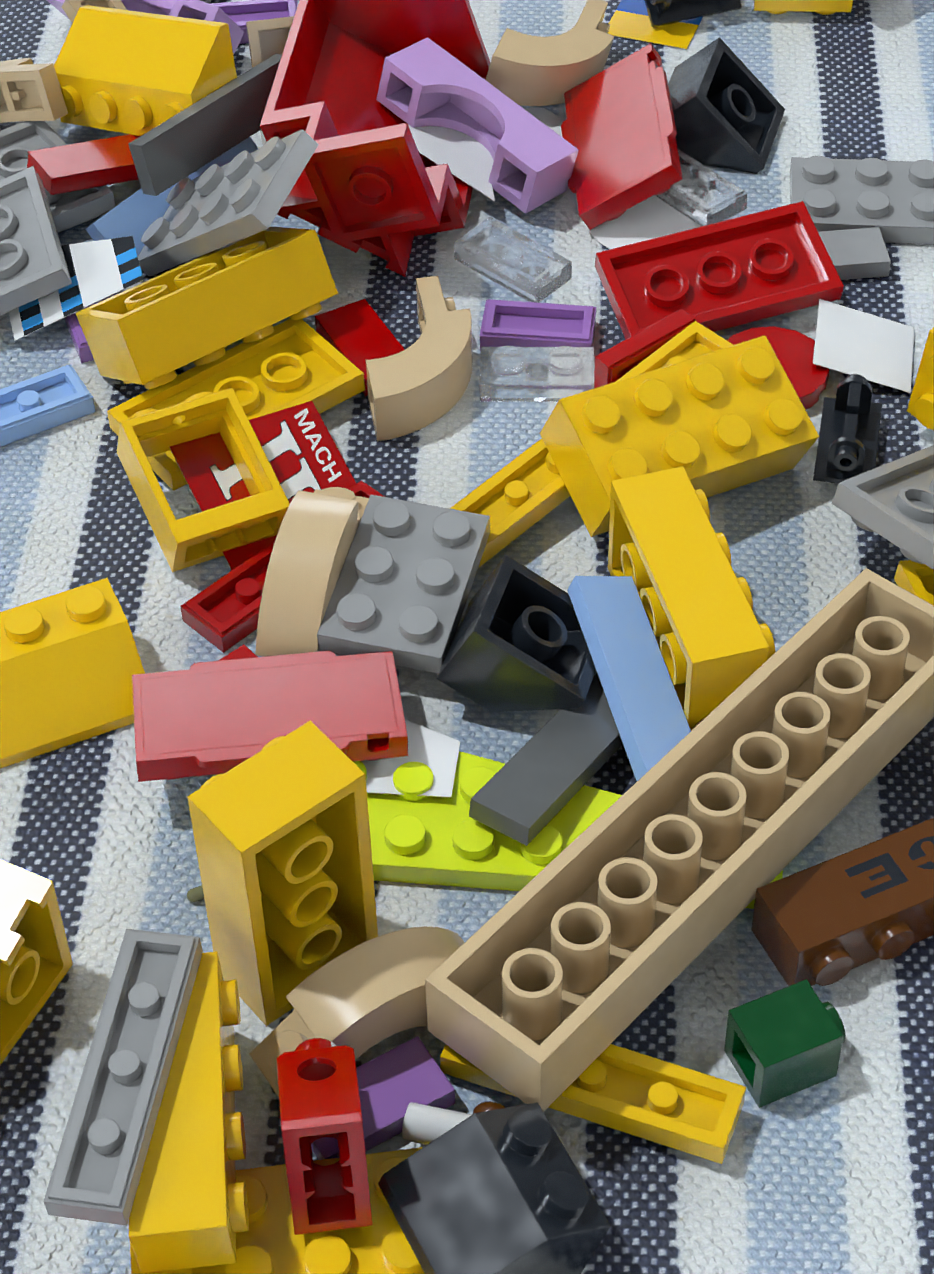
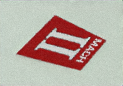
[169,401,357,570]

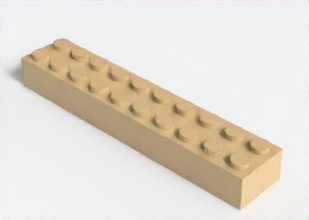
[425,568,934,1112]

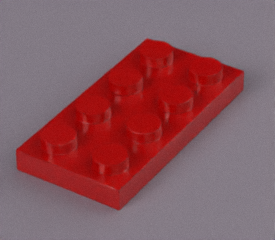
[595,201,844,340]

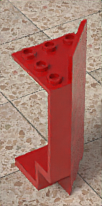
[260,0,491,277]

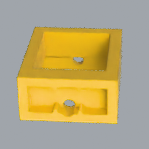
[117,388,290,572]

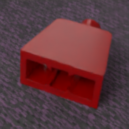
[277,1038,373,1235]

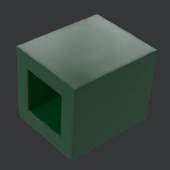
[724,979,846,1108]

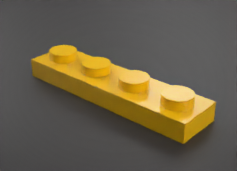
[440,1044,746,1164]

